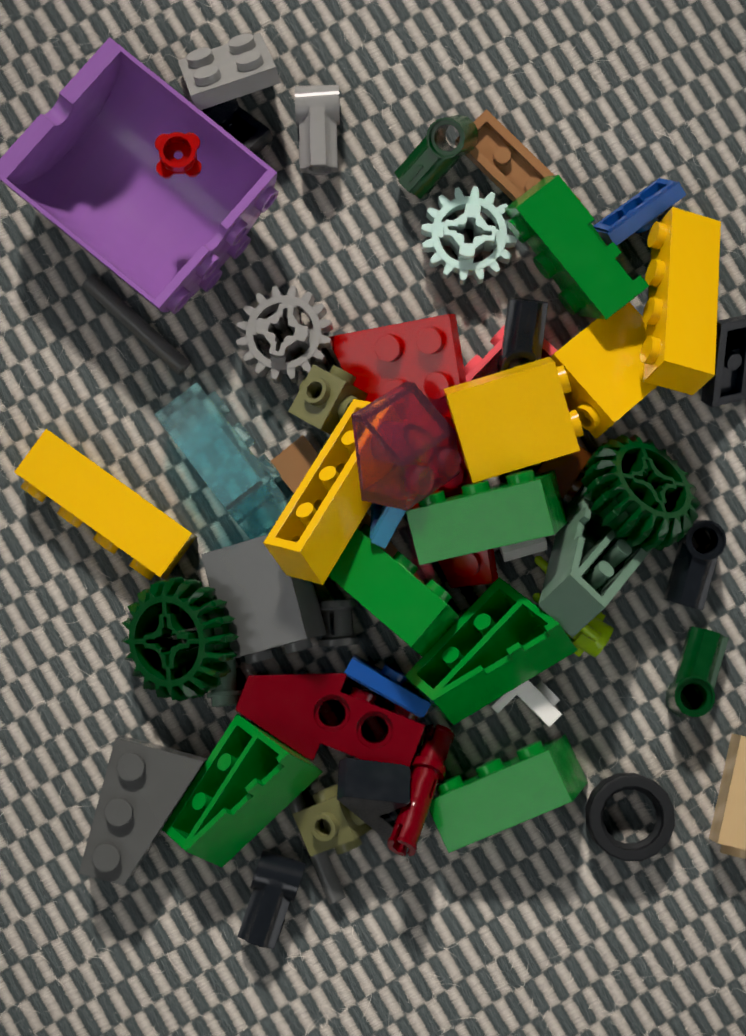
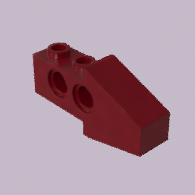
[235,673,426,767]

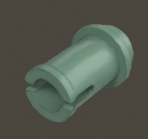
[207,658,242,707]

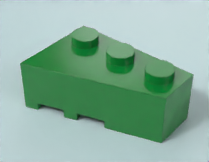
[504,175,649,320]
[406,469,567,565]
[329,524,460,657]
[405,577,577,725]
[162,714,323,868]
[429,734,588,853]

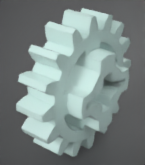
[421,186,517,285]

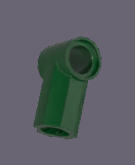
[394,115,478,199]
[666,626,729,718]

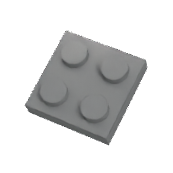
[178,33,281,110]

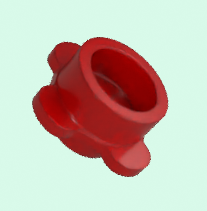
[155,132,202,179]

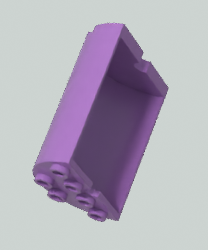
[0,37,279,314]

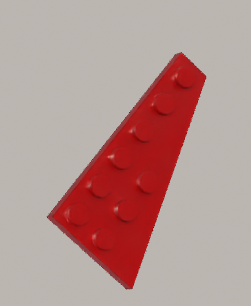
[329,314,498,588]

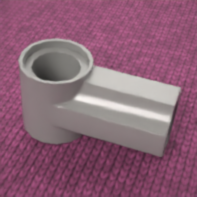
[295,85,340,175]

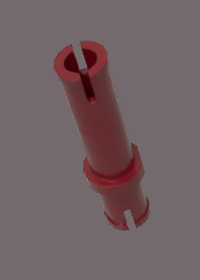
[387,724,455,856]

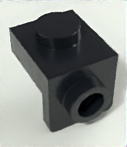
[201,98,273,155]

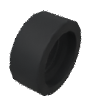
[585,773,675,861]

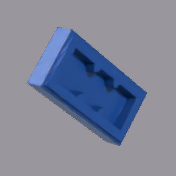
[593,178,686,246]
[344,654,432,718]

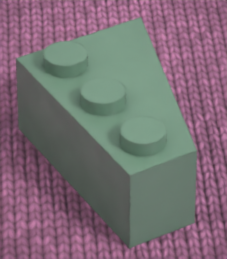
[538,487,653,638]

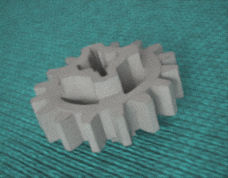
[236,285,333,384]

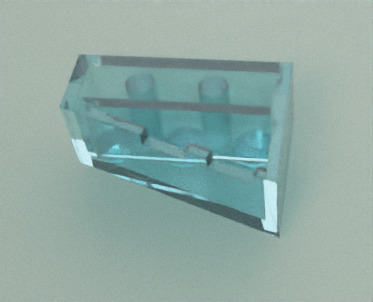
[154,382,289,539]

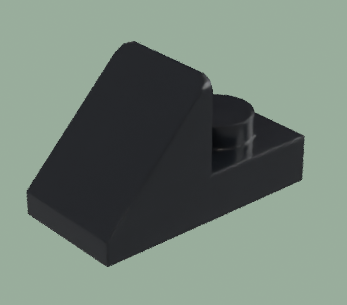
[701,315,746,407]
[337,758,411,841]

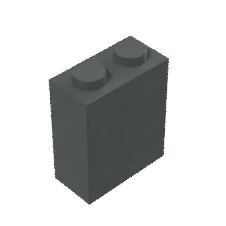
[201,534,326,665]

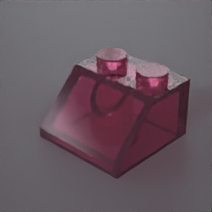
[352,381,461,510]

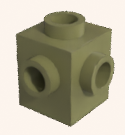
[288,364,368,435]
[292,784,372,857]

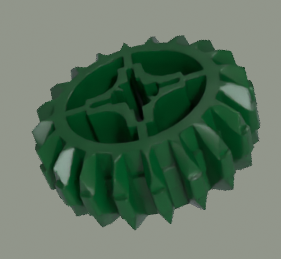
[581,434,700,552]
[121,577,239,701]

